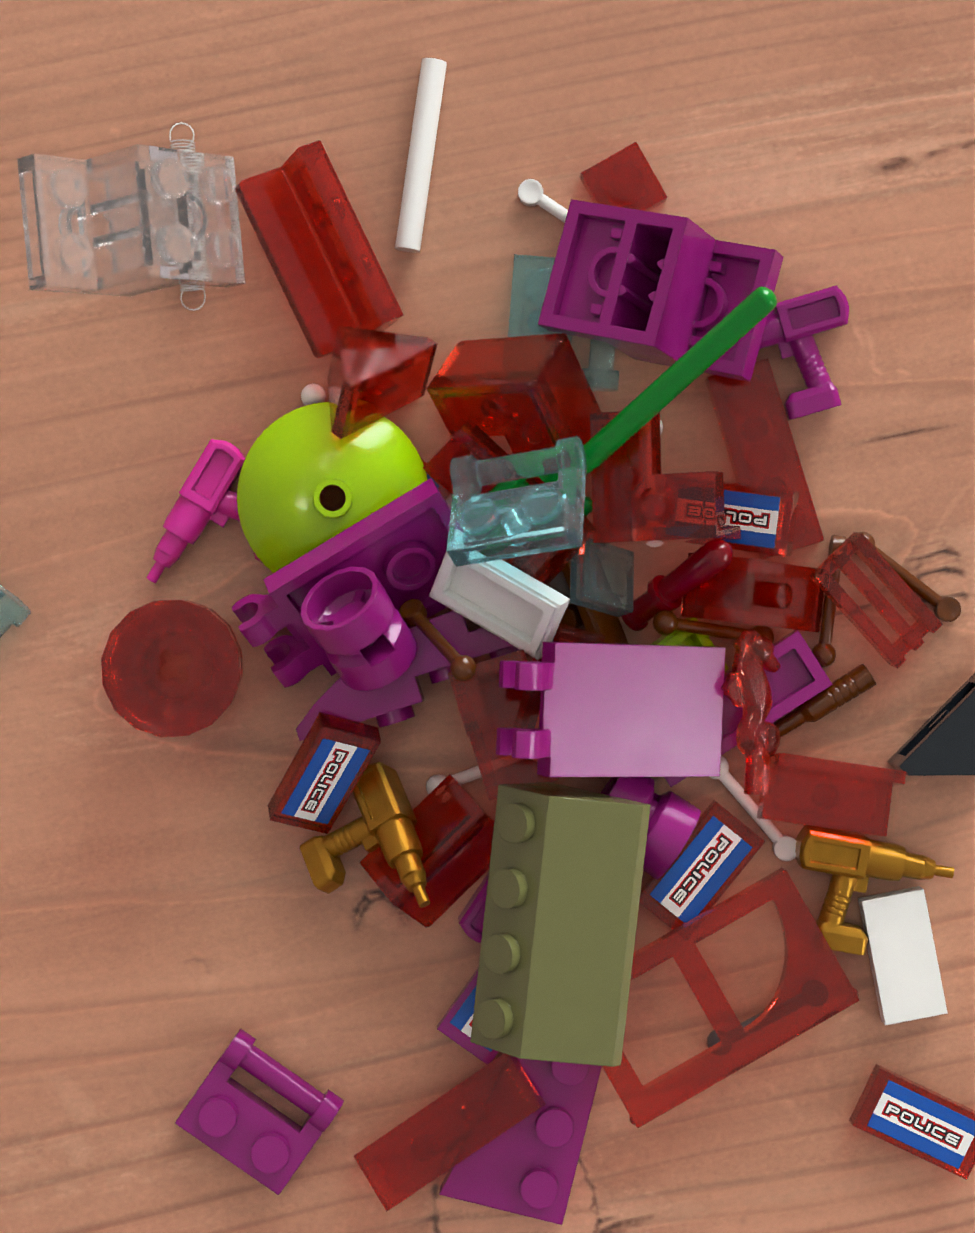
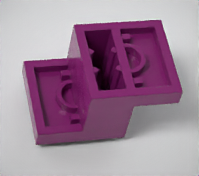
[538,199,783,382]

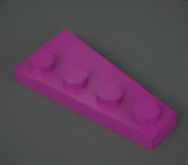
[439,1056,602,1225]

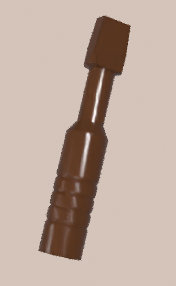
[743,664,876,757]

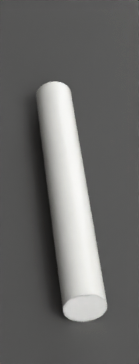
[395,58,447,253]

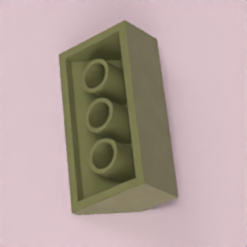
[470,782,651,1067]

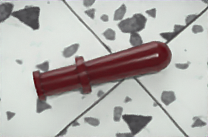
[620,539,733,631]

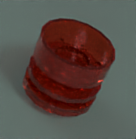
[101,600,243,737]

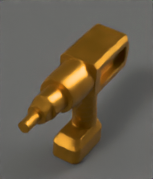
[300,762,430,908]
[795,825,954,955]

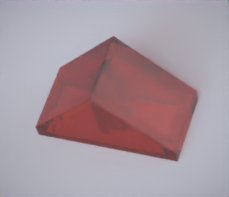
[327,326,438,439]

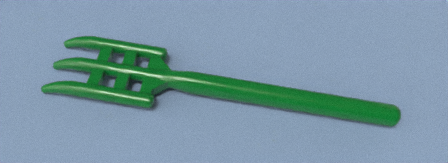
[459,286,777,571]

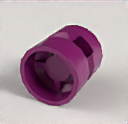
[300,566,417,691]
[600,777,701,879]

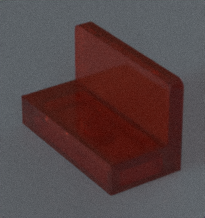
[757,753,906,837]
[359,774,495,927]

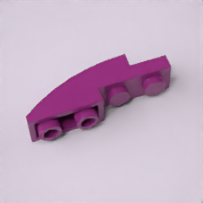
[296,611,527,747]

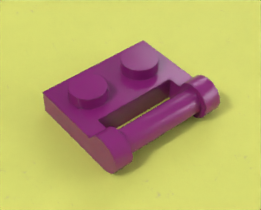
[175,1028,344,1195]

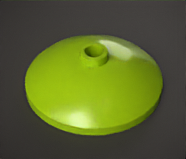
[237,402,428,573]

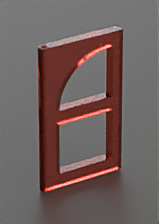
[602,867,860,1128]

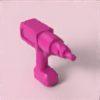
[146,439,262,584]

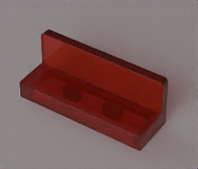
[235,140,404,358]

